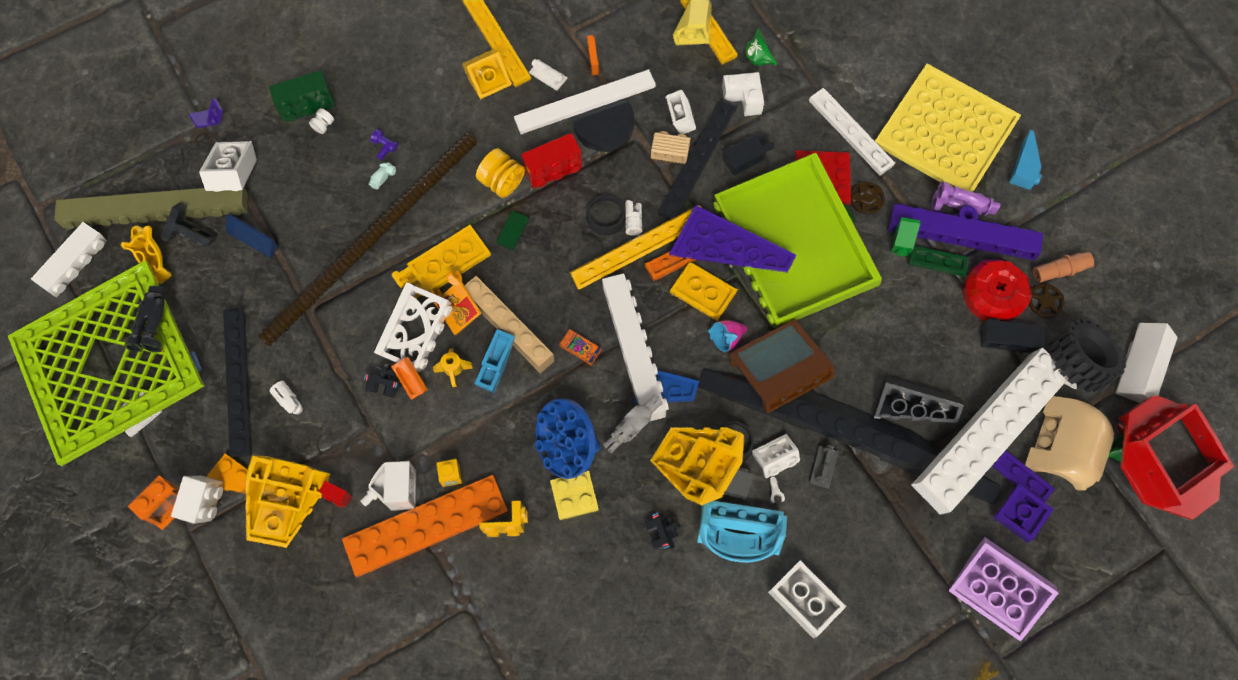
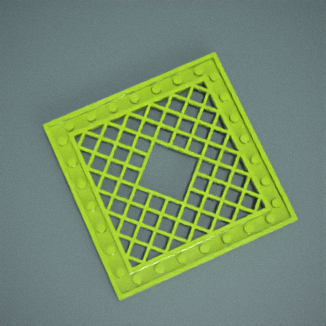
[8,261,204,466]

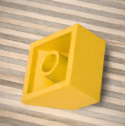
[462,49,512,99]

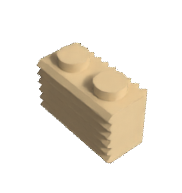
[651,131,690,164]

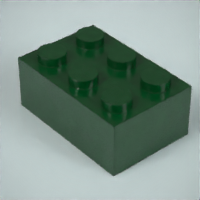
[268,70,335,123]

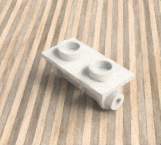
[529,59,568,91]

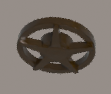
[1029,284,1065,318]

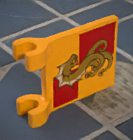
[428,271,482,335]

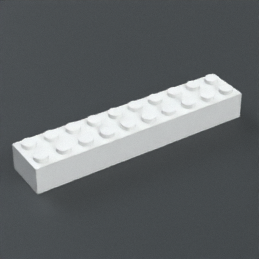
[912,348,1068,514]

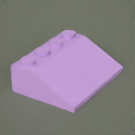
[949,537,1058,641]

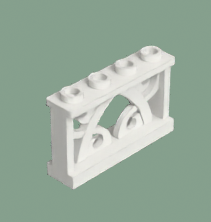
[374,282,452,373]

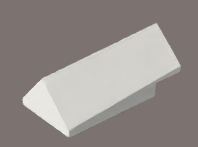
[1115,323,1177,403]

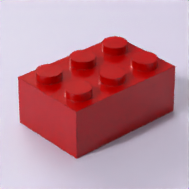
[521,133,582,189]

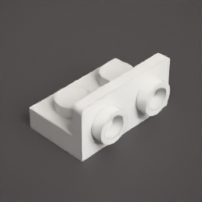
[752,434,800,478]

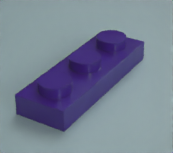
[991,450,1055,502]

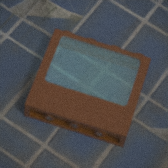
[729,319,834,414]

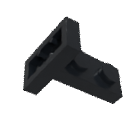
[161,202,217,247]

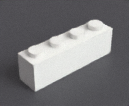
[31,222,107,298]

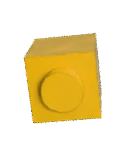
[437,459,462,487]

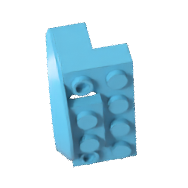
[697,501,787,562]

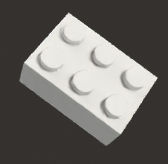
[199,141,257,192]
[768,561,846,638]

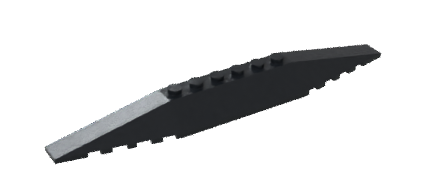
[698,369,1001,505]

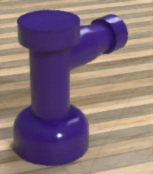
[370,129,399,161]

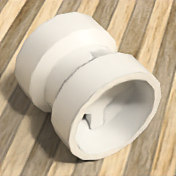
[309,109,334,134]

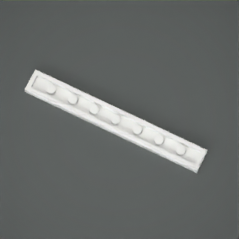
[514,70,656,134]

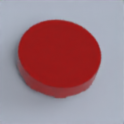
[963,259,1032,322]

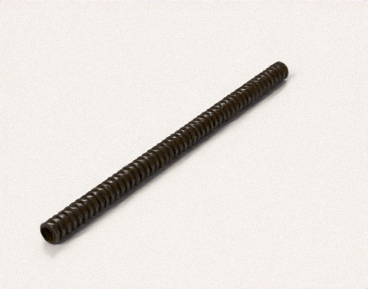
[258,133,477,347]

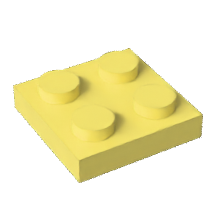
[550,471,599,520]

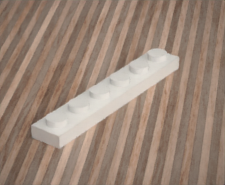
[809,88,895,176]

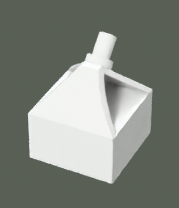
[360,461,416,511]

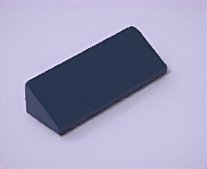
[226,214,279,258]

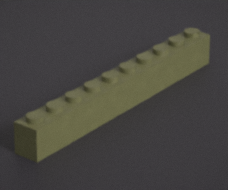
[54,187,248,229]

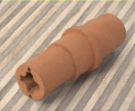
[1033,251,1094,283]

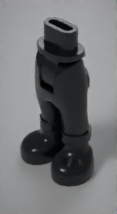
[124,286,165,353]

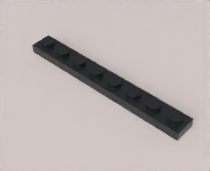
[658,98,738,220]
[223,307,252,458]

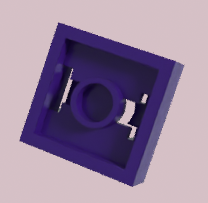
[993,484,1054,543]

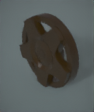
[851,182,885,215]

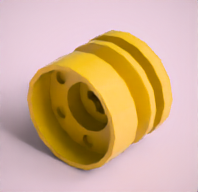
[476,148,525,198]

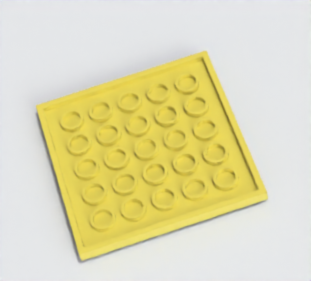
[875,64,1021,192]

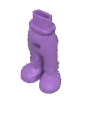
[931,181,1000,216]

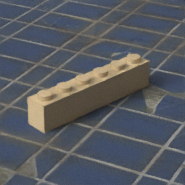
[464,276,554,374]

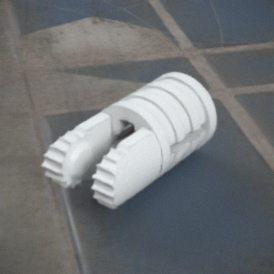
[625,200,642,236]
[270,381,303,415]

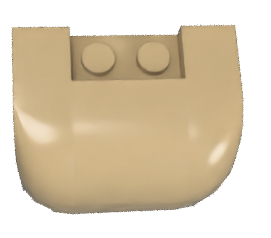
[1025,396,1114,490]

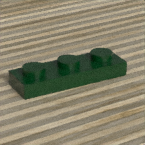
[908,246,968,277]

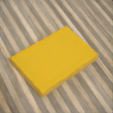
[670,262,738,321]

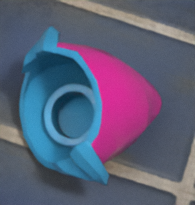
[708,320,748,352]

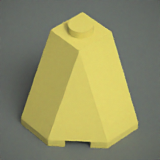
[673,0,712,45]

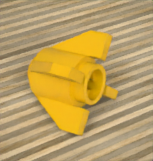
[433,348,473,387]

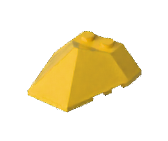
[650,428,744,505]
[246,455,330,548]

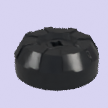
[573,98,634,152]

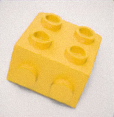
[479,501,528,537]

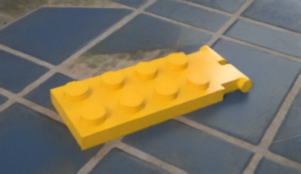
[391,225,491,299]

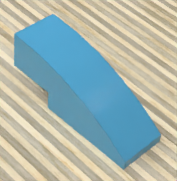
[474,329,515,394]

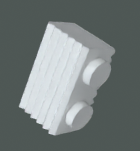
[666,90,696,134]

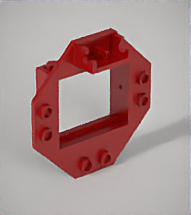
[1117,395,1234,520]

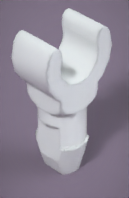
[770,477,785,504]

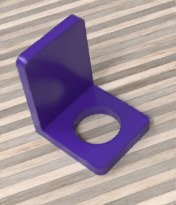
[189,98,223,128]

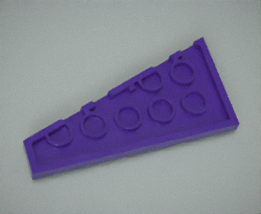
[669,205,797,273]

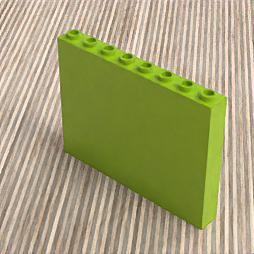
[713,153,882,329]

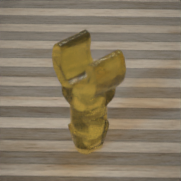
[977,662,999,680]

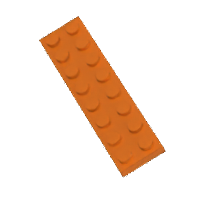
[342,475,509,577]

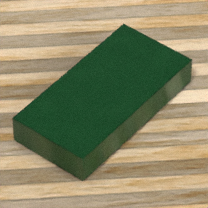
[496,211,529,251]

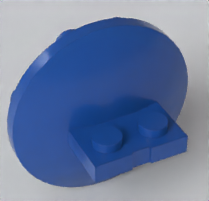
[535,398,601,479]

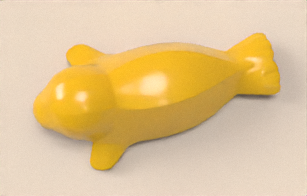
[121,226,171,284]

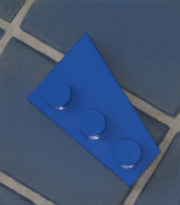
[633,370,699,405]

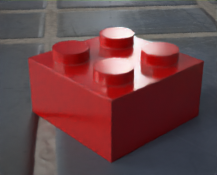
[318,481,352,508]

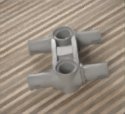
[603,394,663,453]

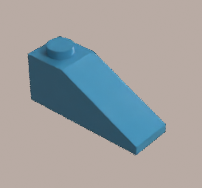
[1009,130,1042,190]

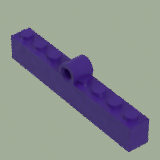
[887,204,1043,261]

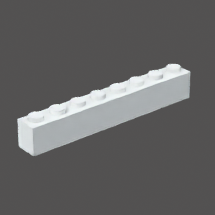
[602,274,669,421]

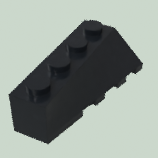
[874,376,964,423]

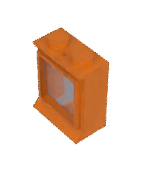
[128,476,180,530]

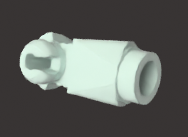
[369,162,396,189]

